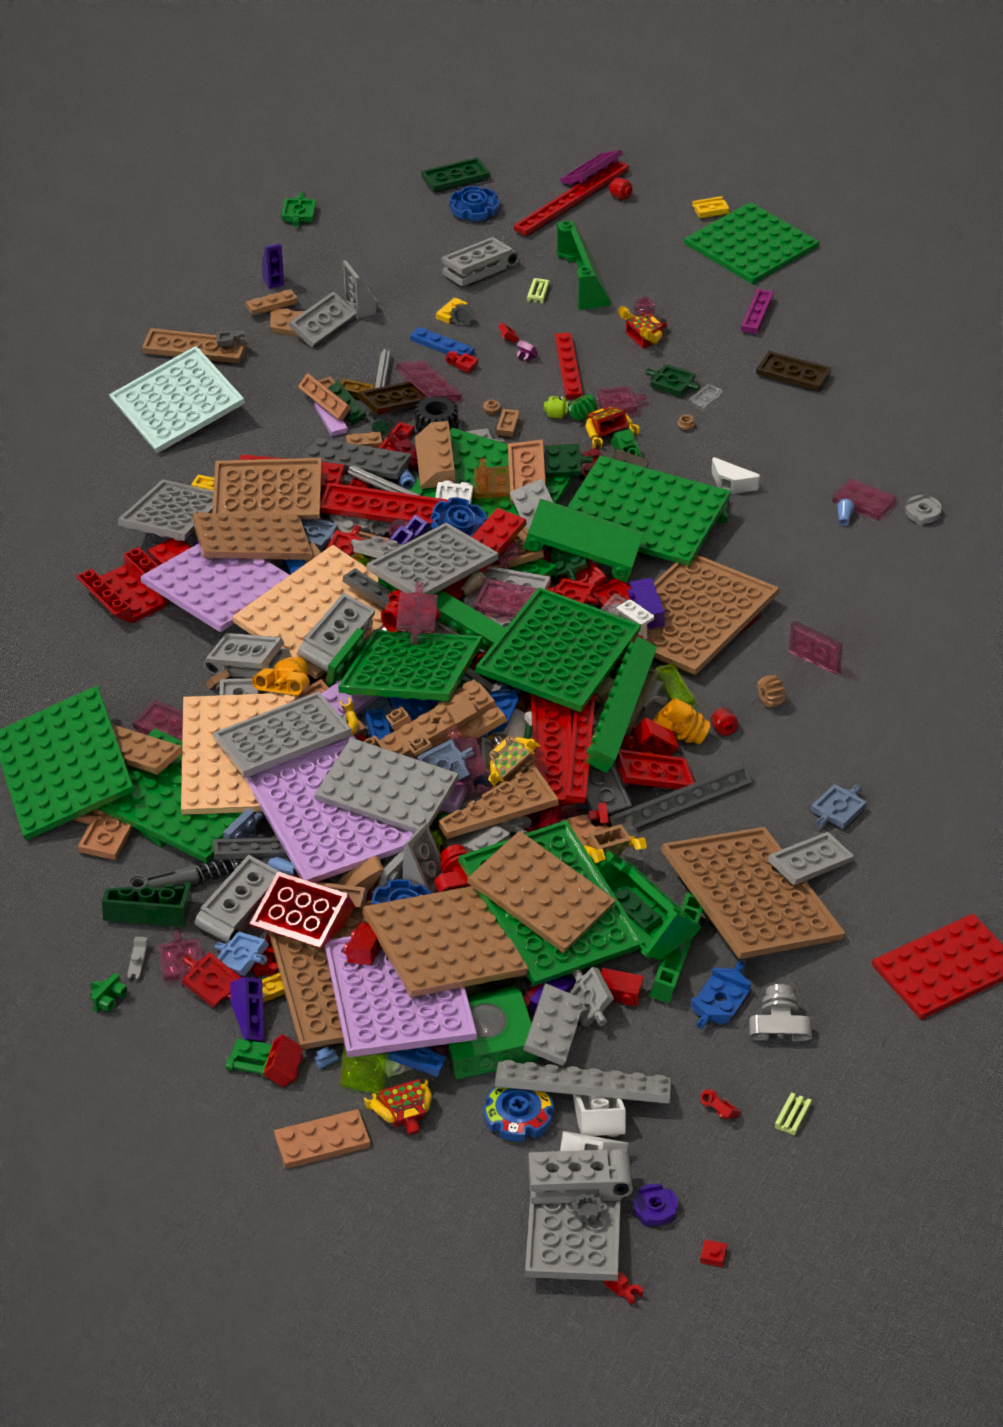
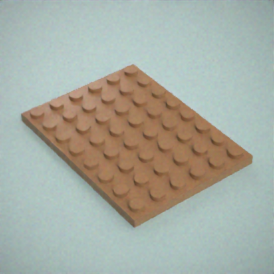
[646,555,779,675]
[661,827,846,959]
[268,900,372,1050]

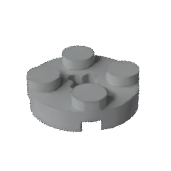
[905,495,941,526]

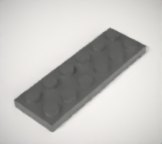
[302,438,412,480]

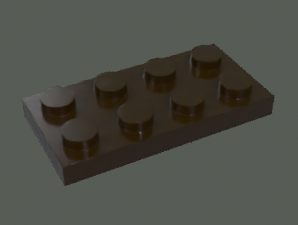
[756,351,832,391]
[358,380,433,415]

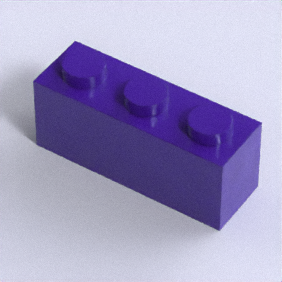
[628,578,665,629]

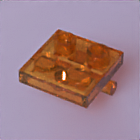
[474,459,510,498]

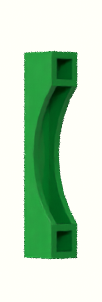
[649,892,703,1003]

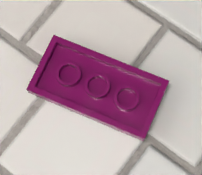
[560,149,623,185]

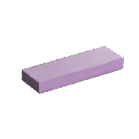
[315,402,348,437]

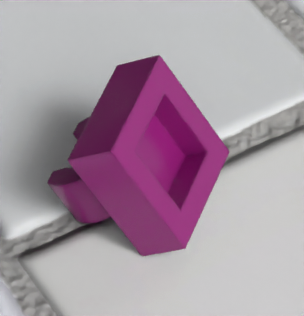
[517,340,538,362]

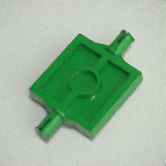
[281,192,316,227]

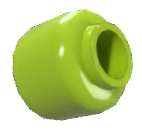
[544,396,569,419]

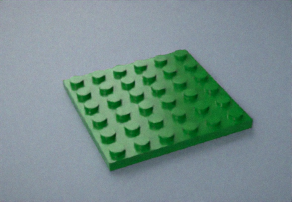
[684,202,819,285]
[338,629,483,702]

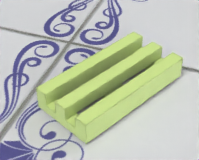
[527,278,550,303]
[775,1092,812,1135]

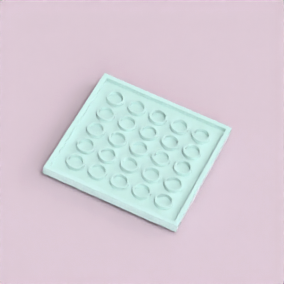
[109,346,245,453]

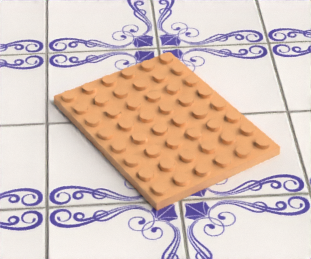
[232,545,385,679]
[181,693,300,815]

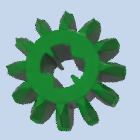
[568,394,598,420]

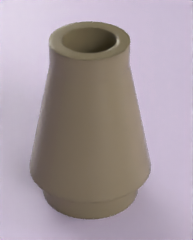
[460,570,487,597]

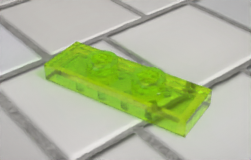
[656,664,695,705]

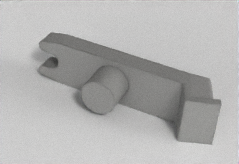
[128,937,148,982]

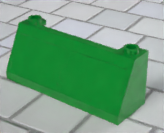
[556,221,611,310]
[523,498,644,583]
[596,851,701,960]

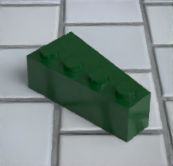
[102,882,192,927]

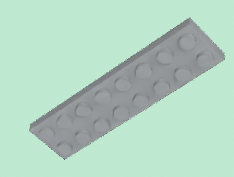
[495,1060,671,1103]

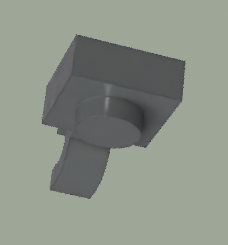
[216,330,246,347]

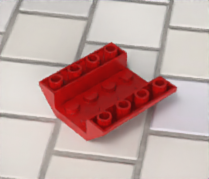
[76,547,169,623]

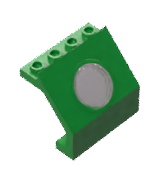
[448,986,539,1079]

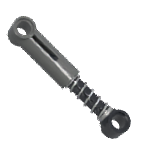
[128,859,244,890]

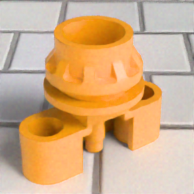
[252,657,310,695]
[653,698,710,744]

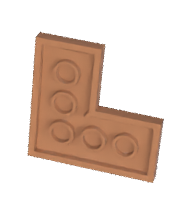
[73,809,133,860]

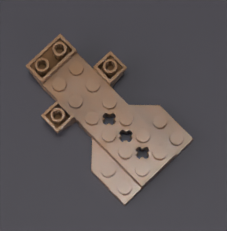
[364,679,507,760]

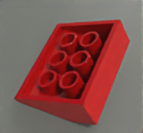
[250,872,355,949]

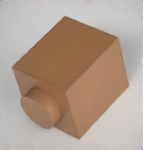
[446,696,479,729]

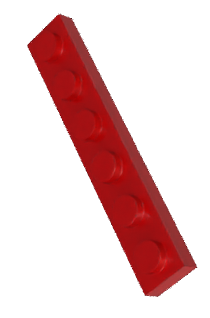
[555,333,582,400]

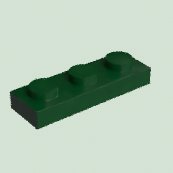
[327,381,366,425]
[614,886,663,934]

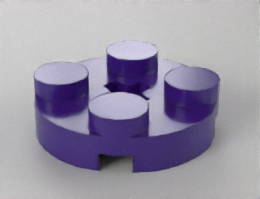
[633,1184,678,1227]

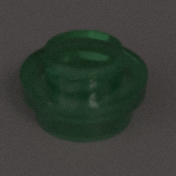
[371,420,389,436]

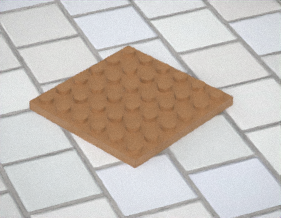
[363,886,528,998]

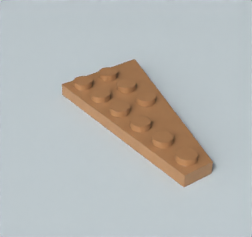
[439,764,559,839]

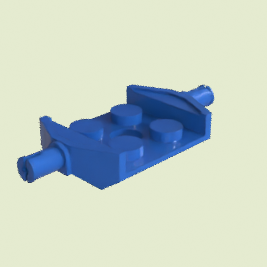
[479,683,519,738]
[691,961,751,1030]

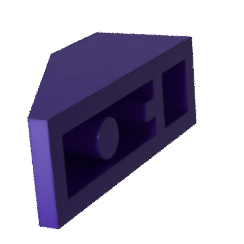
[262,243,284,289]
[230,977,264,1042]

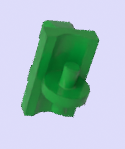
[90,973,127,1013]

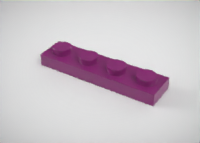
[741,289,773,334]

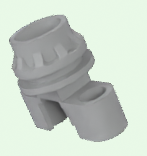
[749,984,812,1041]

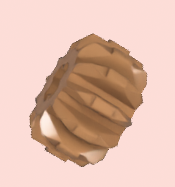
[757,675,786,708]

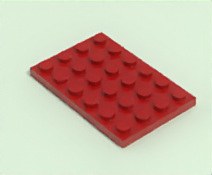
[872,913,1003,1020]

